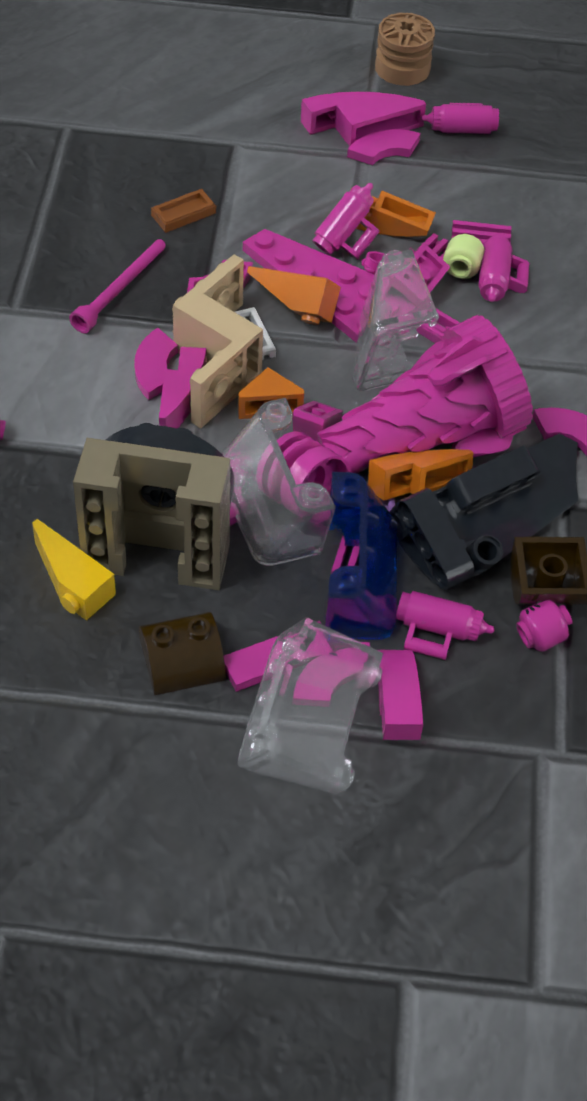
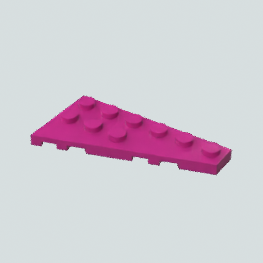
[242,229,432,350]

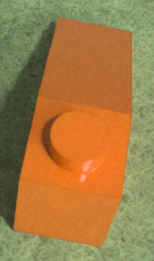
[247,266,341,325]

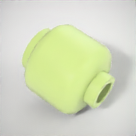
[443,234,485,279]

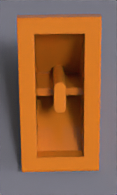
[238,367,304,419]

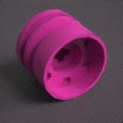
[259,431,351,521]

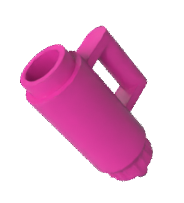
[422,103,499,134]
[312,183,380,260]
[478,235,530,302]
[396,591,495,660]

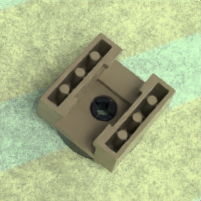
[73,423,235,590]

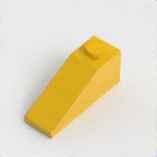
[32,519,116,621]

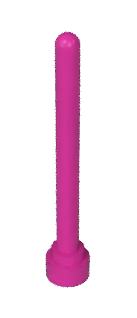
[69,239,166,334]

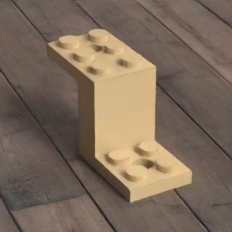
[172,254,263,428]

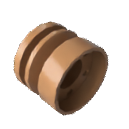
[375,13,435,86]

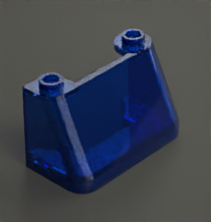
[324,471,397,640]

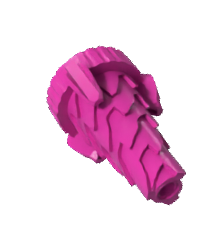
[316,315,533,475]

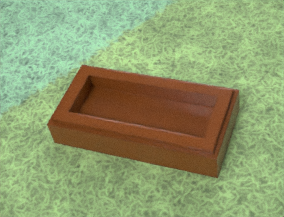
[151,189,216,233]

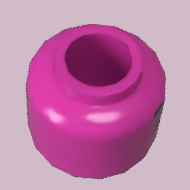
[516,600,572,652]

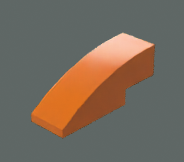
[351,188,436,237]
[368,449,474,501]

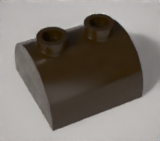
[511,537,587,605]
[139,612,226,696]

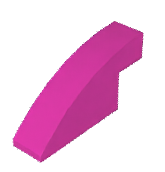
[301,92,426,147]

